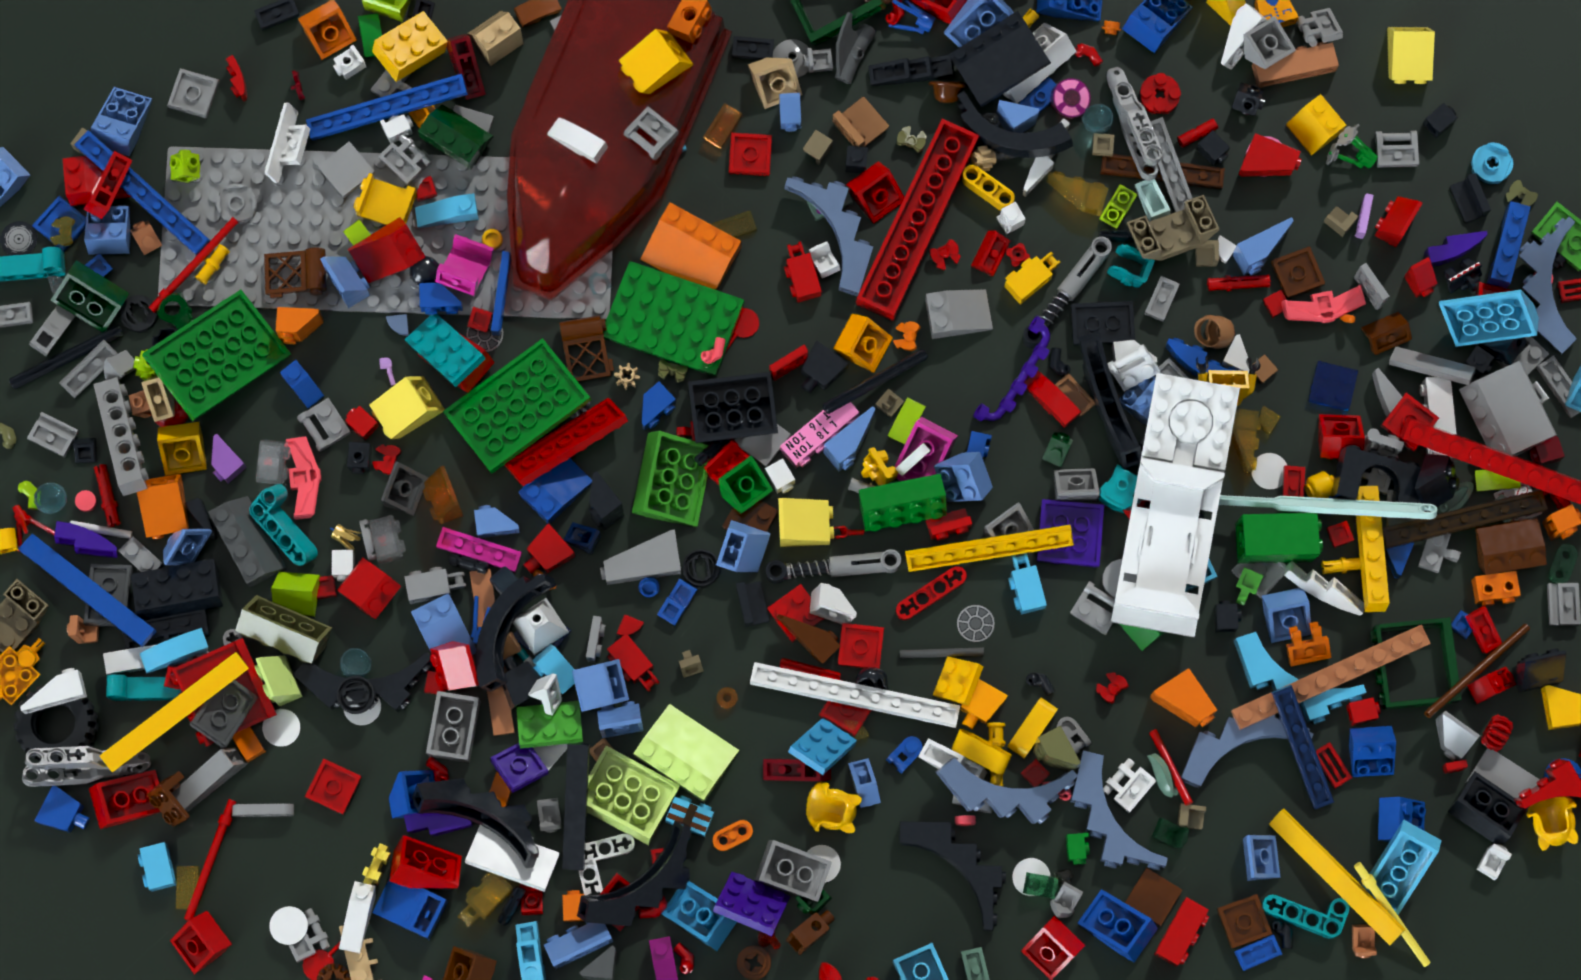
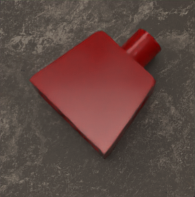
[523,523,575,574]

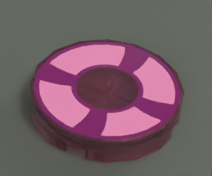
[1050,78,1091,119]

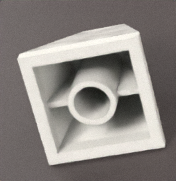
[513,598,569,655]

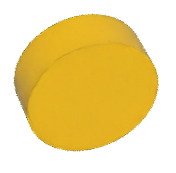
[482,229,503,251]

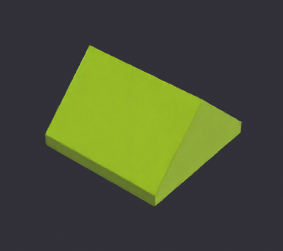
[362,0,411,22]
[271,572,320,617]

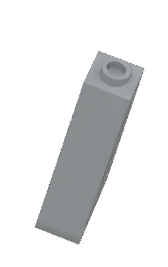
[600,529,681,585]
[172,747,248,812]

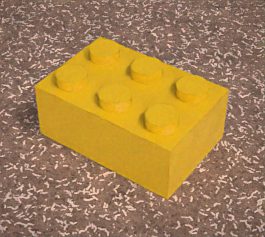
[372,11,448,82]

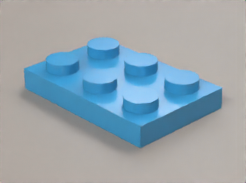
[788,718,857,775]

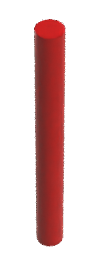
[1149,729,1193,806]

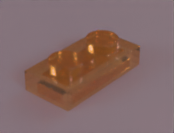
[703,103,742,149]

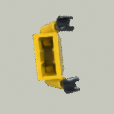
[1196,356,1261,406]

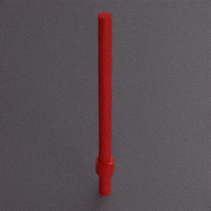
[148,217,239,313]
[184,799,236,921]

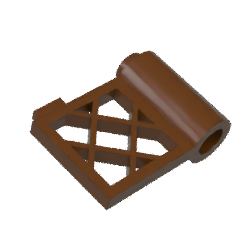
[264,248,327,299]
[559,315,614,382]

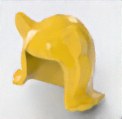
[806,782,862,833]
[1526,796,1579,851]

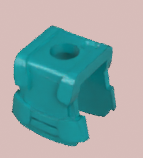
[1107,244,1155,288]
[1099,464,1137,513]

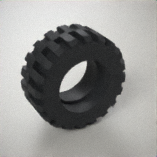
[13,685,99,762]

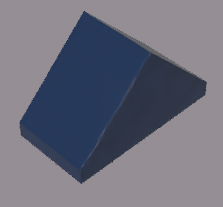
[563,522,601,555]

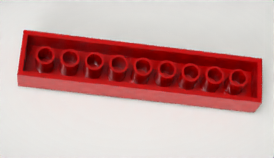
[856,119,979,321]

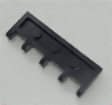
[123,609,210,649]

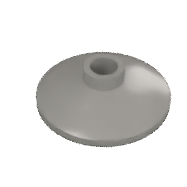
[773,39,809,78]

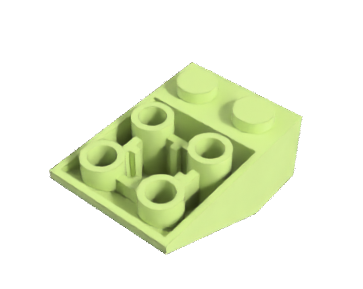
[254,655,303,707]

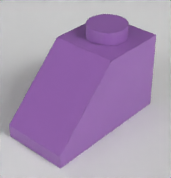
[211,433,247,484]

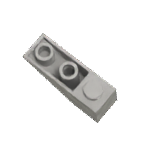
[29,305,75,356]

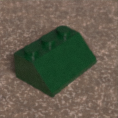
[418,104,494,170]
[51,260,129,332]

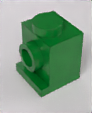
[1066,833,1090,865]

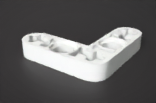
[578,834,635,895]

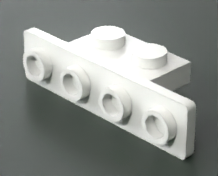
[265,103,310,183]

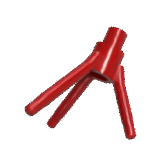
[12,505,55,551]

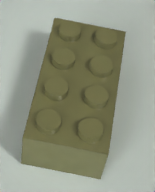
[235,595,332,664]

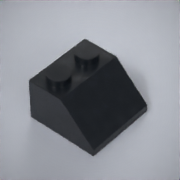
[1415,454,1460,512]

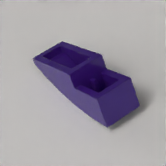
[1424,231,1488,267]
[54,521,118,558]
[404,813,473,837]

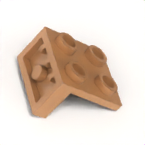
[832,97,889,147]

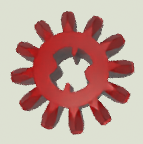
[1481,714,1513,752]

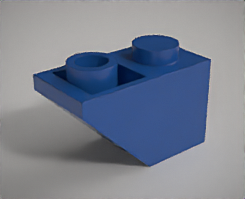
[419,283,463,315]
[642,381,676,430]

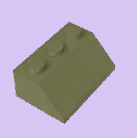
[1033,726,1081,772]

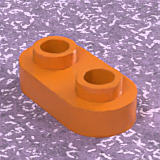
[713,820,753,852]

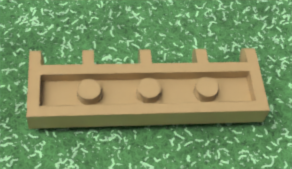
[339,923,378,980]

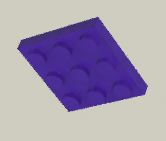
[1037,499,1104,567]
[713,872,790,936]

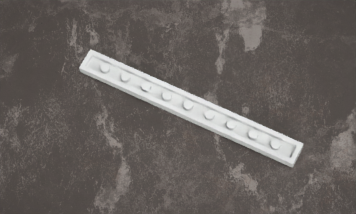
[750,662,960,728]

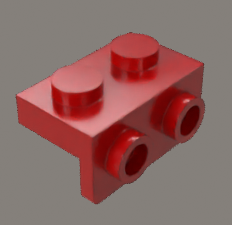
[704,440,749,485]
[926,509,972,540]

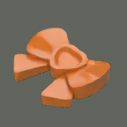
[893,321,921,351]

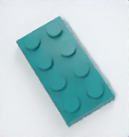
[404,314,486,387]

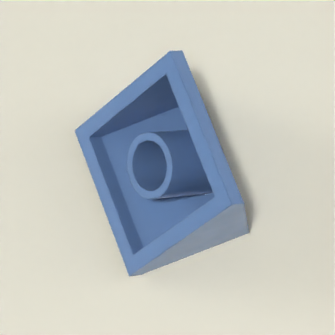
[996,100,1039,133]
[1243,835,1281,881]

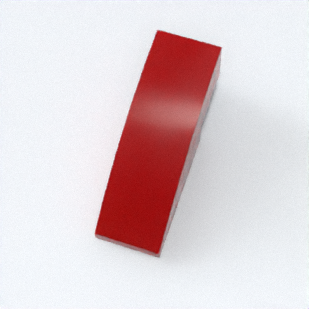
[1024,371,1081,428]

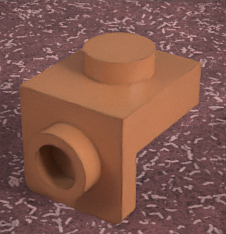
[130,221,162,255]
[128,390,152,418]
[67,615,99,644]
[1352,924,1377,958]

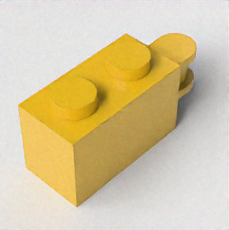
[1004,252,1061,305]

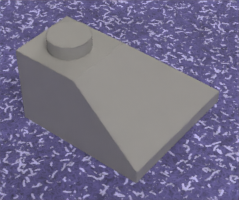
[1435,711,1480,761]

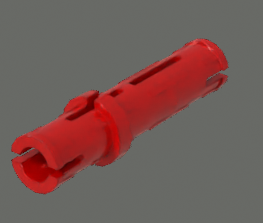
[1207,274,1270,292]
[94,464,121,527]

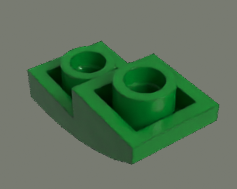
[358,13,382,57]

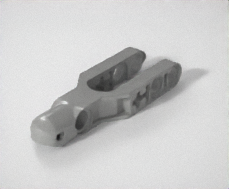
[1106,67,1163,181]
[22,746,151,787]

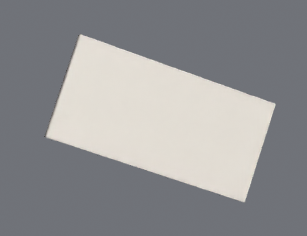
[465,825,560,892]

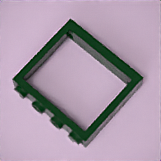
[790,0,887,46]
[1370,617,1462,710]

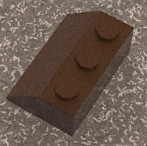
[1476,517,1547,575]

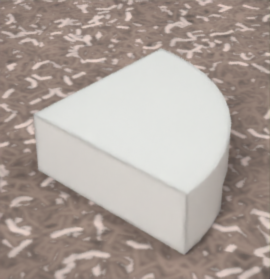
[1218,235,1236,264]

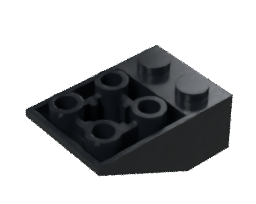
[1512,648,1566,693]

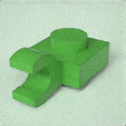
[1236,567,1264,606]

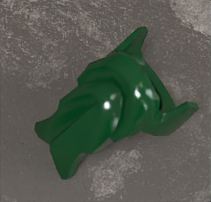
[157,292,193,330]

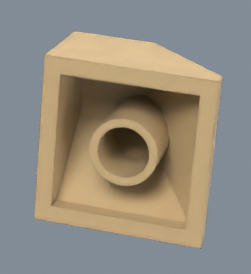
[748,58,803,109]

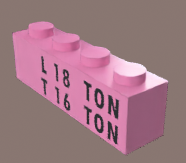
[780,402,859,468]

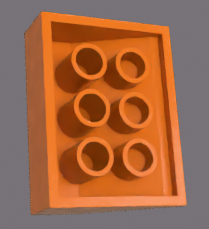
[640,202,742,290]

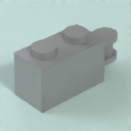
[404,567,466,604]

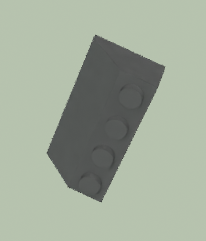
[208,496,287,588]

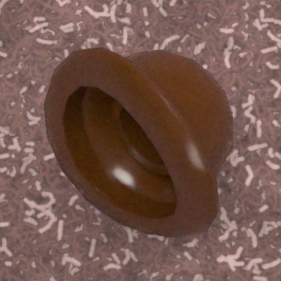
[928,81,967,103]

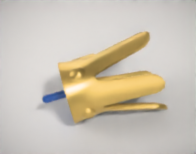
[330,524,361,551]

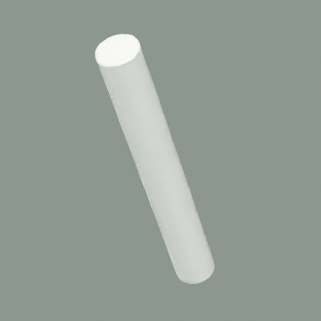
[70,520,133,539]

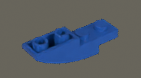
[1165,338,1239,378]

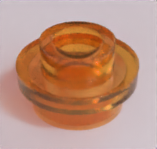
[717,687,738,708]

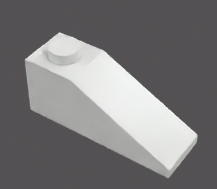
[1221,3,1267,70]
[20,668,87,714]
[339,881,376,953]

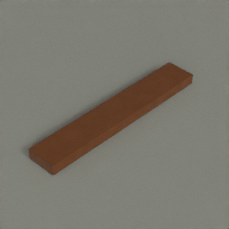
[1100,154,1225,190]

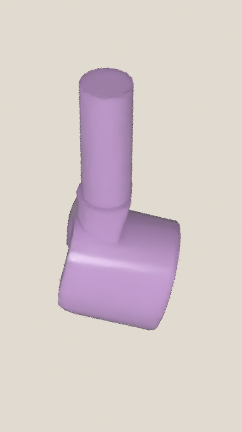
[380,358,396,386]

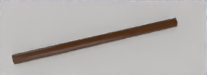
[1424,624,1530,718]

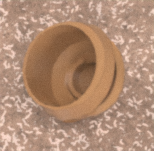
[1194,315,1235,349]

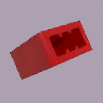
[1238,133,1302,177]

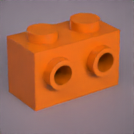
[1542,504,1581,541]
[1471,571,1521,607]

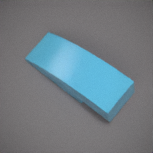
[140,628,208,674]

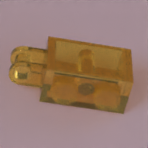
[458,872,514,927]

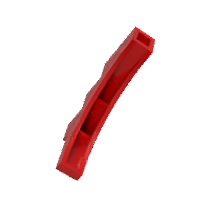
[1515,759,1581,809]

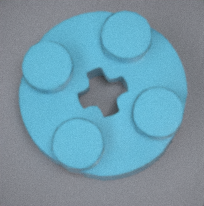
[1471,142,1513,184]

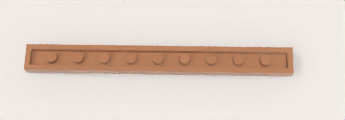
[1231,624,1431,730]

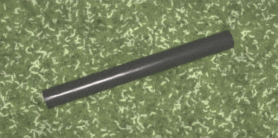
[900,647,984,659]

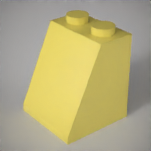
[1387,27,1435,84]
[369,376,445,439]
[778,498,834,547]

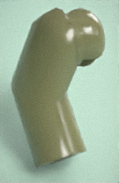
[0,423,17,449]

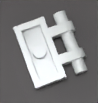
[1103,758,1157,813]

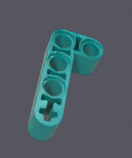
[0,247,65,281]
[249,484,318,566]
[106,675,181,701]
[1261,894,1350,939]

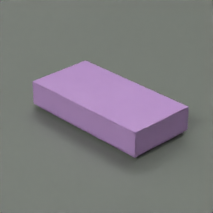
[1355,193,1373,239]

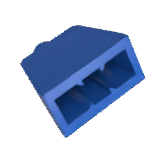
[34,786,90,832]

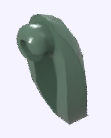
[1437,482,1474,514]
[1147,753,1179,798]

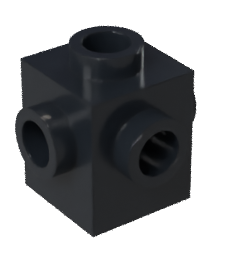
[1232,82,1265,116]

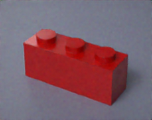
[1154,897,1210,967]

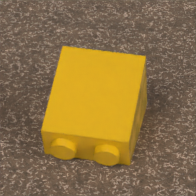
[619,29,694,94]

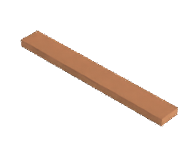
[470,569,515,736]

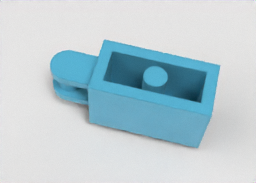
[1008,553,1047,615]

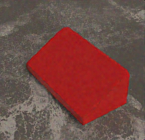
[971,230,1011,276]

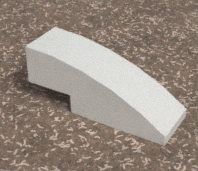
[547,117,608,164]
[918,738,987,780]

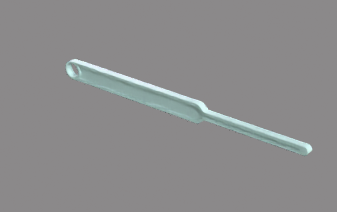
[1218,495,1437,519]

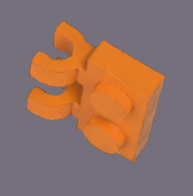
[1286,622,1332,666]

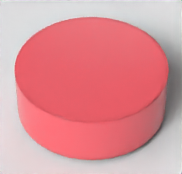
[75,490,97,512]
[955,815,976,826]

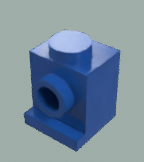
[967,431,992,459]

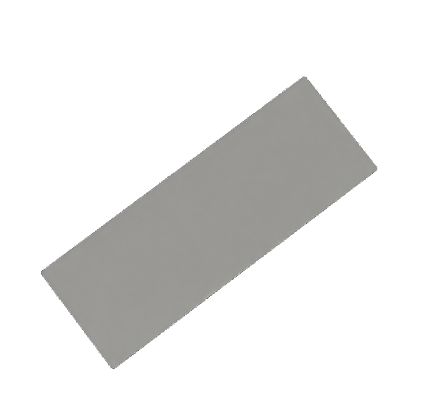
[158,147,616,320]

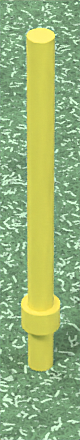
[1354,862,1431,967]

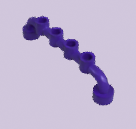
[973,316,1050,422]

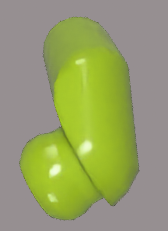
[18,481,39,510]

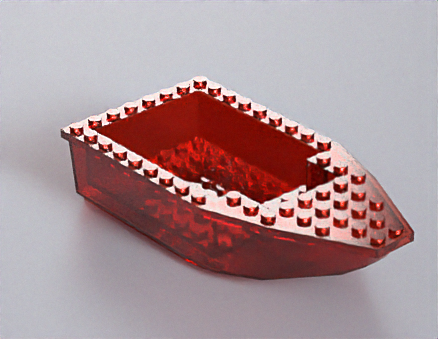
[507,0,732,301]

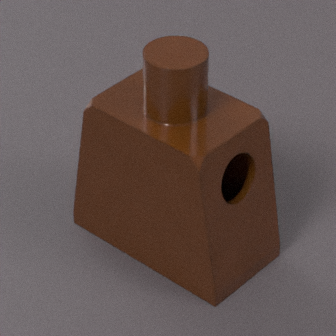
[786,910,835,956]

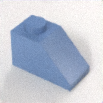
[779,93,801,132]
[474,505,520,538]
[848,758,881,808]

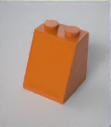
[137,473,189,539]
[1150,668,1217,727]

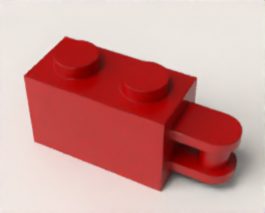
[784,241,822,302]
[607,633,660,692]

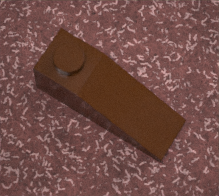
[776,614,840,664]

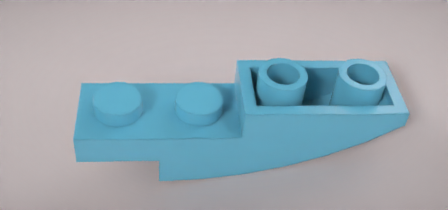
[515,921,546,980]

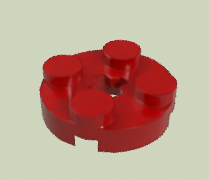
[1140,73,1181,115]

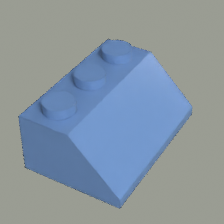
[544,922,613,969]

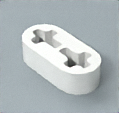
[895,443,931,476]

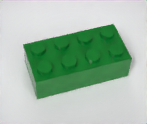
[859,474,947,532]

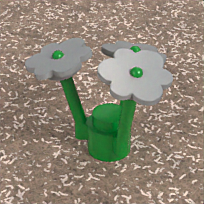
[1326,124,1378,169]

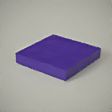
[490,743,549,793]

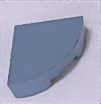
[386,314,409,336]

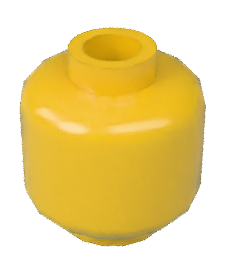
[1304,471,1334,498]

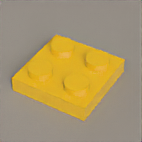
[933,656,984,705]

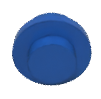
[639,577,660,597]

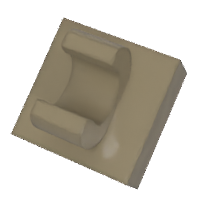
[1092,133,1114,157]
[875,389,904,418]
[679,650,703,678]

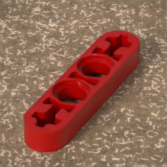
[896,566,967,620]

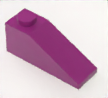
[649,936,678,980]

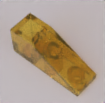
[1047,171,1108,216]
[1231,408,1262,476]

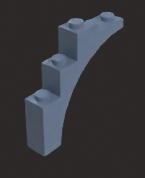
[784,176,873,296]
[1519,217,1577,355]
[1181,714,1314,789]
[1070,751,1168,870]
[935,758,1078,824]

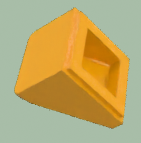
[408,105,435,128]

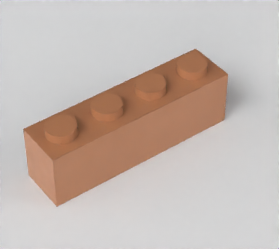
[1252,42,1339,88]

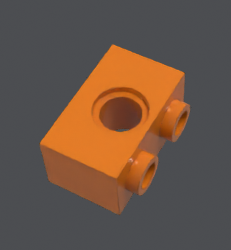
[667,0,712,44]

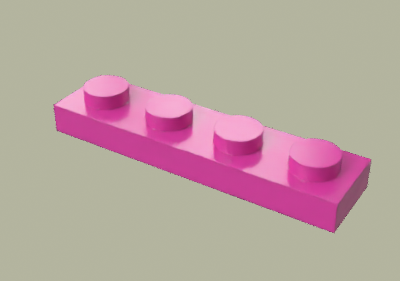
[436,527,522,573]

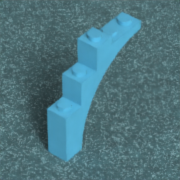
[1234,632,1366,724]

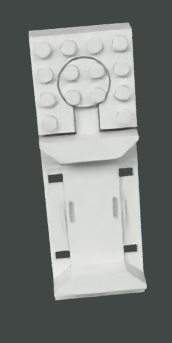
[1111,373,1240,637]

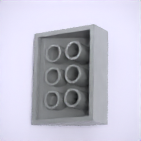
[1459,361,1557,456]

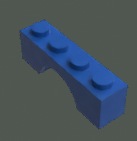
[1486,201,1530,289]

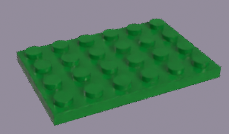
[603,261,745,377]
[142,289,291,421]
[443,338,591,474]

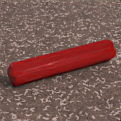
[779,658,841,680]

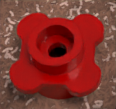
[1006,243,1030,267]

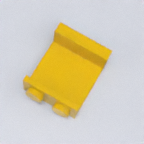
[354,173,417,225]

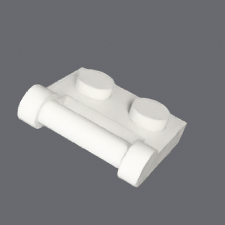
[1107,344,1160,392]

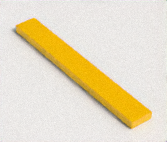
[905,525,1074,572]
[99,652,249,772]
[1269,809,1406,945]

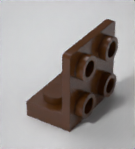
[147,771,190,827]

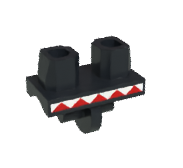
[1444,257,1482,293]

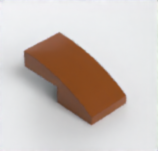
[514,0,562,27]

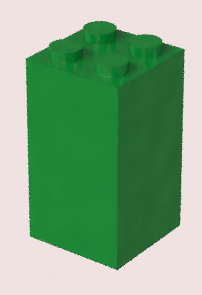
[1235,513,1323,564]

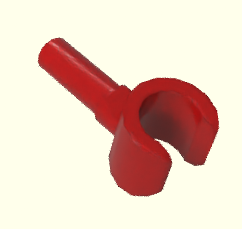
[834,526,864,539]

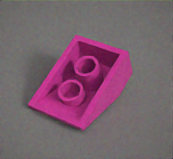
[895,417,958,481]

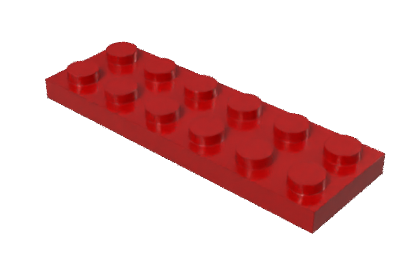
[505,398,628,486]

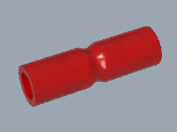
[1177,118,1218,148]

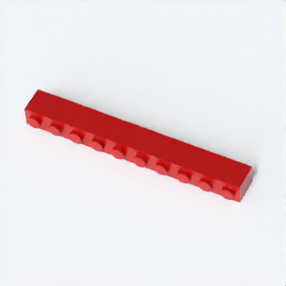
[1400,417,1581,504]

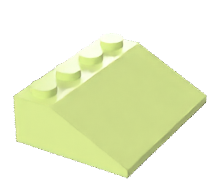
[633,704,739,803]
[587,746,680,846]

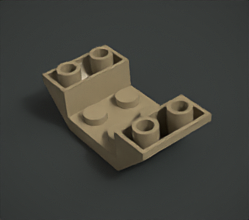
[1127,195,1219,261]
[0,579,49,655]

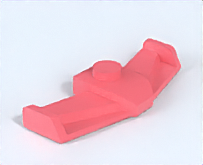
[1281,284,1366,324]
[286,436,322,520]

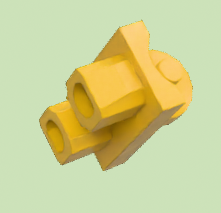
[861,447,898,486]

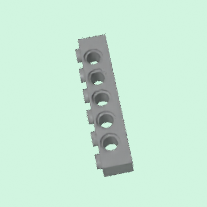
[93,377,149,496]

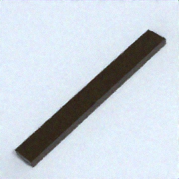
[1382,490,1548,549]

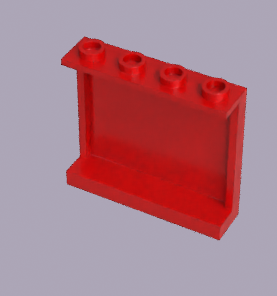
[169,638,277,747]

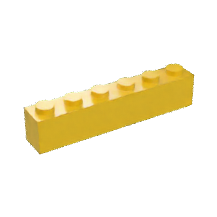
[1356,486,1390,612]

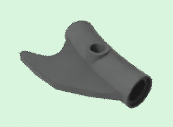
[834,12,876,84]

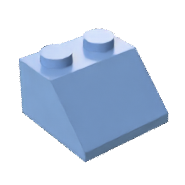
[1262,588,1311,643]

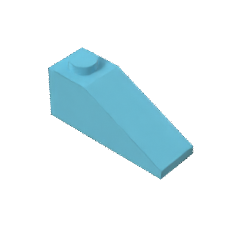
[415,193,479,228]

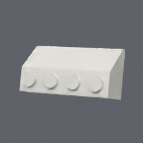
[1003,22,1076,103]

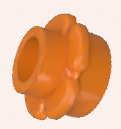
[1101,21,1121,35]

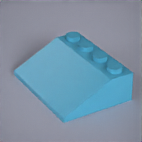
[1439,290,1539,347]

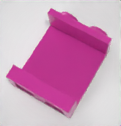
[435,234,494,296]

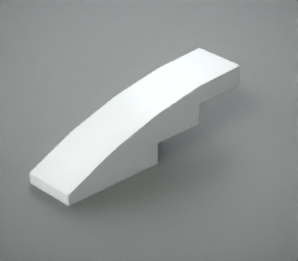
[1022,118,1070,197]
[1284,561,1364,616]
[103,645,193,675]

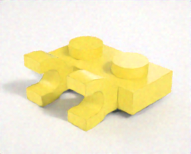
[362,843,391,885]

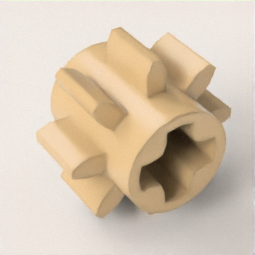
[971,145,996,171]
[614,363,640,390]

